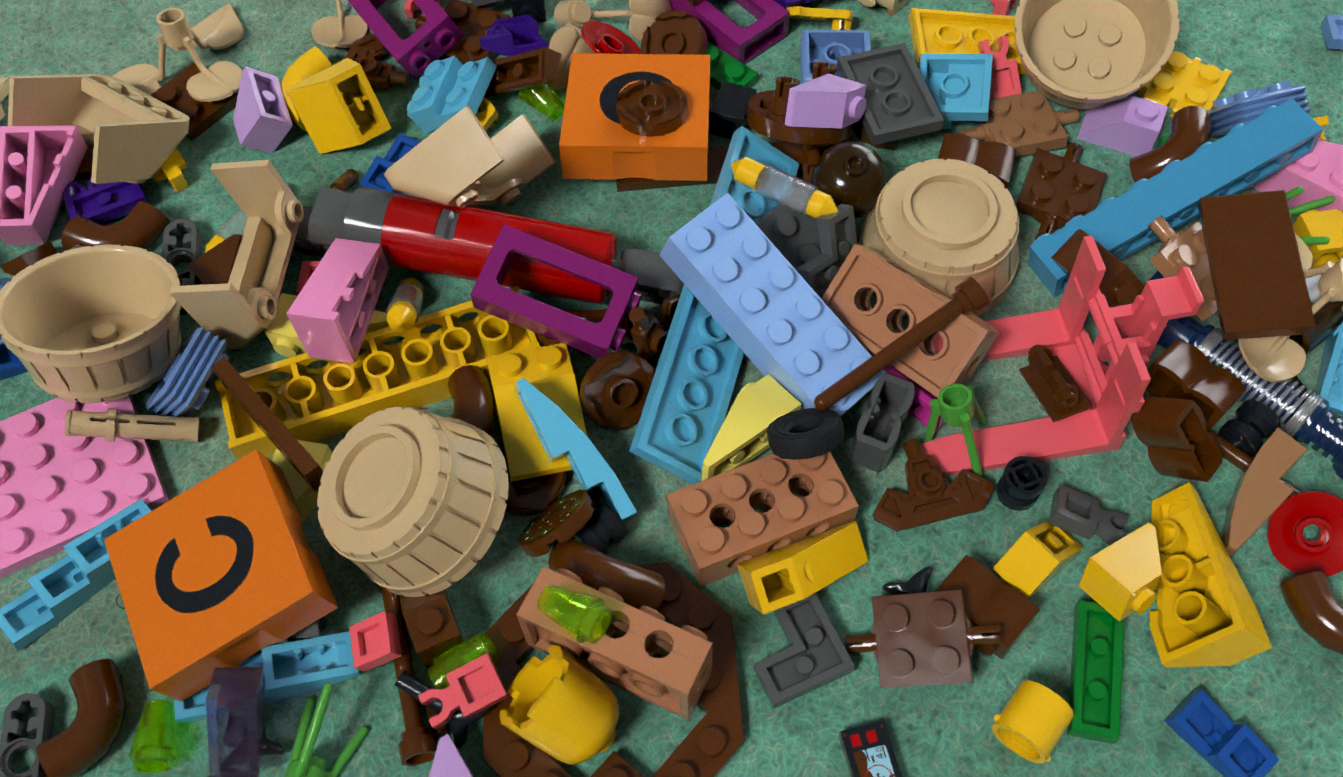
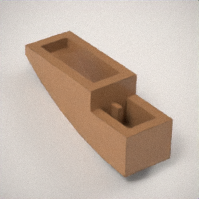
[1221,427,1308,557]

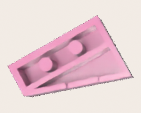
[0,126,88,245]
[1251,140,1343,213]
[286,238,389,364]

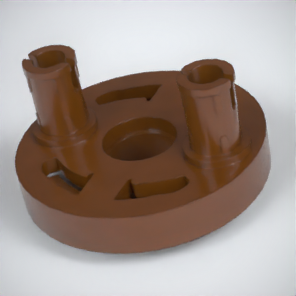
[746,62,854,149]

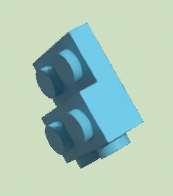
[918,54,993,129]
[407,56,497,132]

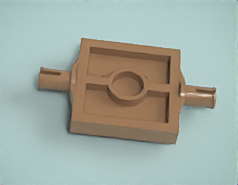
[960,91,1079,157]
[1147,215,1218,321]

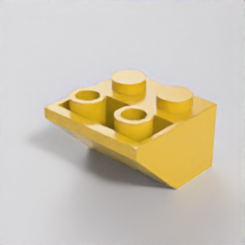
[285,58,392,154]

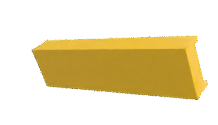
[214,286,540,460]

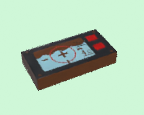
[838,721,902,777]

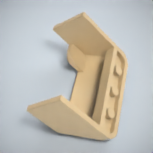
[8,74,190,184]
[384,106,557,208]
[169,160,304,350]

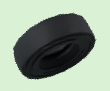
[767,408,844,460]

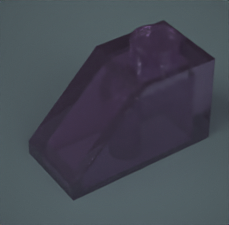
[206,667,265,777]

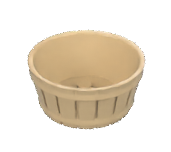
[1015,0,1180,109]
[857,159,1019,316]
[0,244,182,403]
[317,407,509,597]

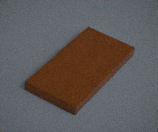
[1198,190,1316,340]

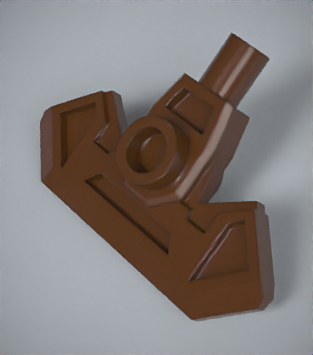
[345,33,410,89]
[629,294,680,367]
[872,439,994,532]

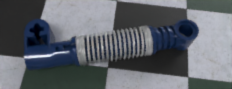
[1144,271,1343,480]

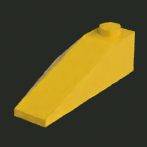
[1149,482,1272,668]

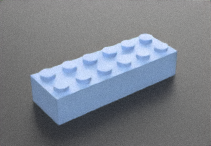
[659,192,886,416]

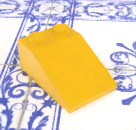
[486,343,587,482]

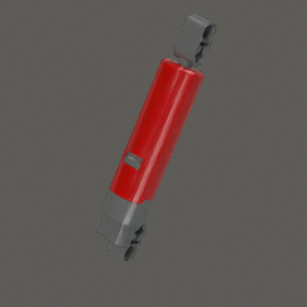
[293,187,684,305]

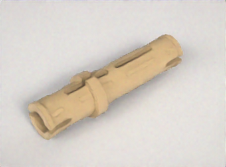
[65,409,200,443]

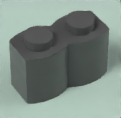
[850,373,915,473]

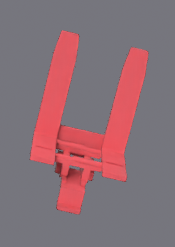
[920,235,1204,475]

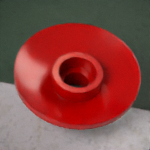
[581,20,642,54]
[1267,491,1343,577]

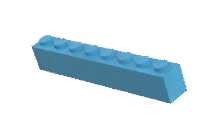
[1028,98,1323,297]

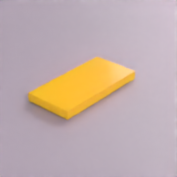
[908,8,1027,75]

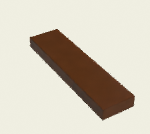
[212,357,323,492]

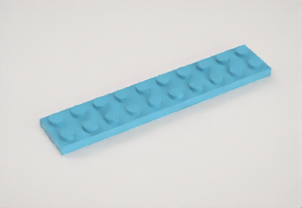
[629,126,799,484]

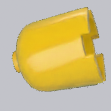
[499,645,619,765]

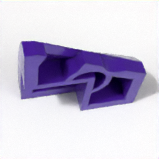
[480,14,548,56]

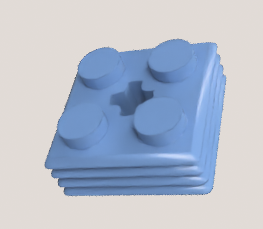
[800,30,871,84]
[1207,80,1311,138]
[146,327,229,417]

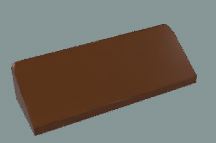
[483,47,562,98]

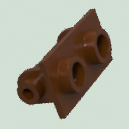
[1019,345,1092,422]

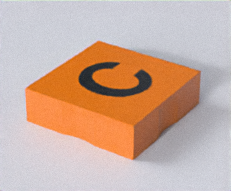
[559,53,710,181]
[104,449,338,701]

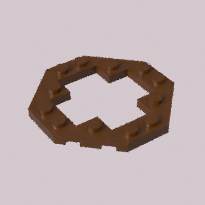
[483,562,744,777]

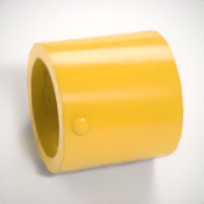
[991,680,1074,764]

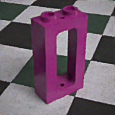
[347,0,465,80]
[668,0,790,65]
[470,224,642,358]

